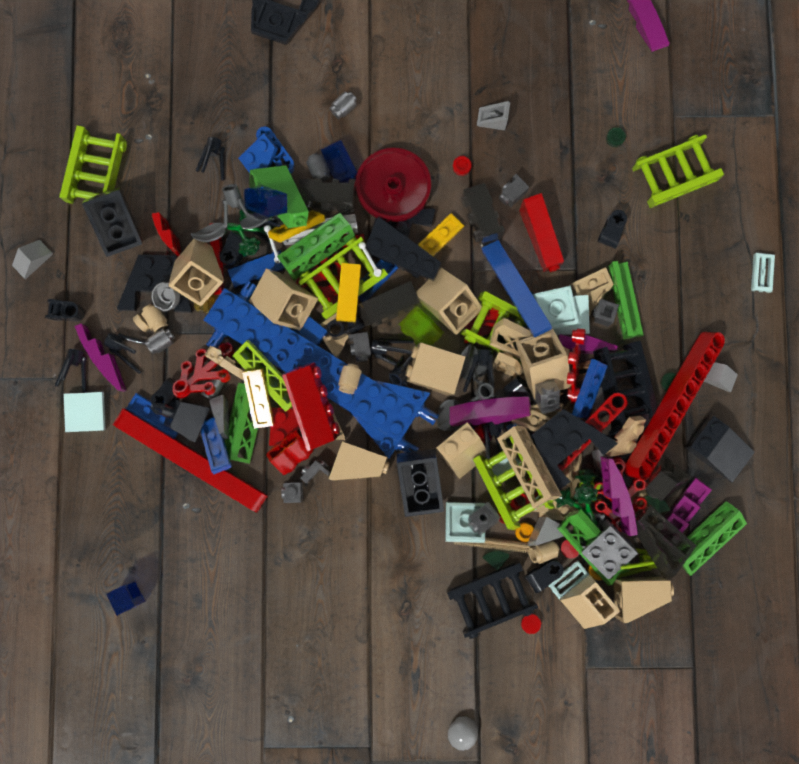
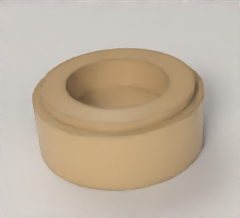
[133,313,150,332]

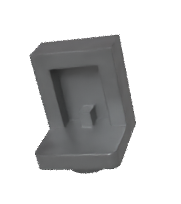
[300,460,331,483]

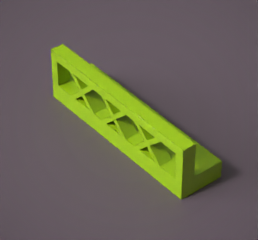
[233,340,292,412]

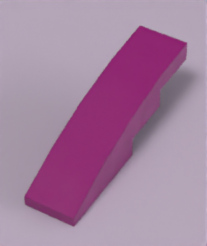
[627,0,669,52]
[74,323,127,392]
[558,334,618,354]
[449,397,531,427]
[600,456,638,536]
[648,477,712,554]

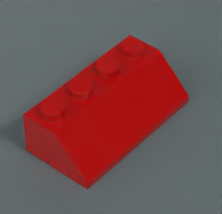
[282,362,340,451]

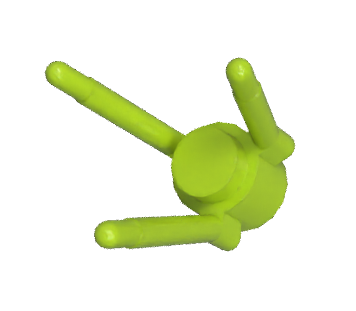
[617,548,660,578]

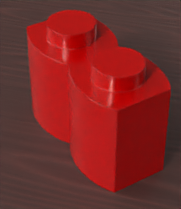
[266,430,313,475]

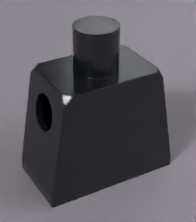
[158,399,210,442]

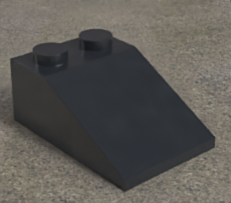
[684,416,755,483]

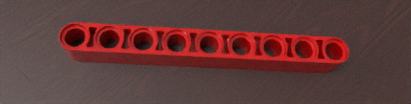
[625,332,725,480]
[498,393,628,524]
[112,408,268,513]

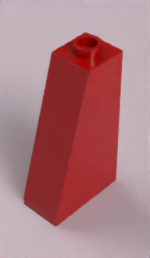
[519,193,564,273]

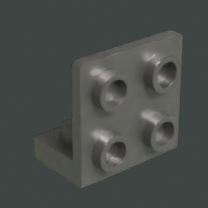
[581,519,638,579]

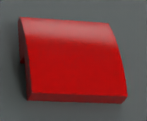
[152,212,182,257]

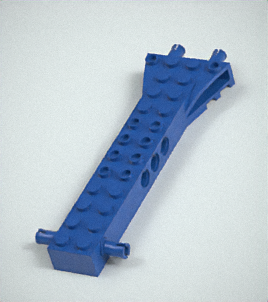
[204,281,439,460]

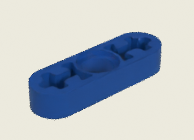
[256,126,295,174]

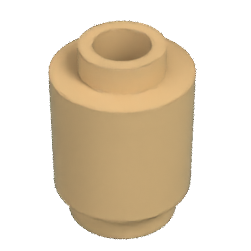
[141,304,168,332]
[338,364,362,394]
[529,540,559,564]

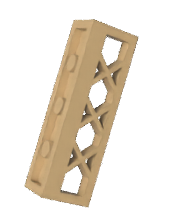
[489,318,570,359]
[497,426,562,509]

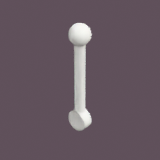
[264,225,280,263]
[358,242,382,277]

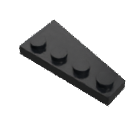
[366,217,441,281]

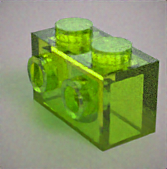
[399,306,445,346]

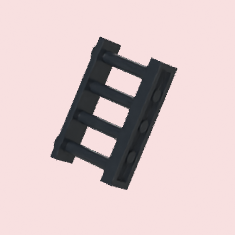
[593,341,658,427]
[446,562,538,639]

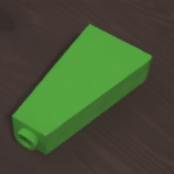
[249,165,309,228]

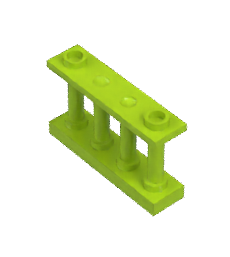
[59,126,127,204]
[632,134,724,208]
[299,237,388,320]
[461,291,527,368]
[473,436,555,530]

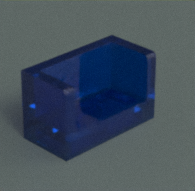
[321,140,357,188]
[244,185,287,217]
[106,581,146,616]

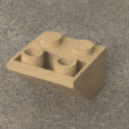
[560,575,620,629]

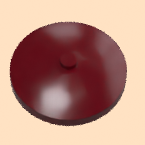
[356,148,431,222]

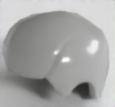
[151,282,181,311]
[448,717,478,751]

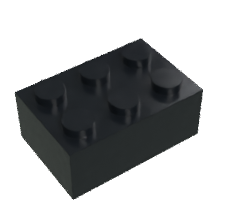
[82,187,143,257]
[397,448,444,517]

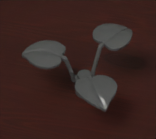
[191,184,272,242]
[437,344,507,431]

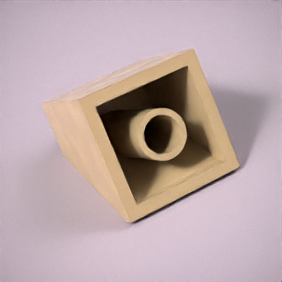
[168,239,224,306]
[249,268,318,331]
[414,268,482,335]
[516,329,571,399]
[405,343,465,395]
[436,423,486,479]
[329,442,390,481]
[613,577,674,623]

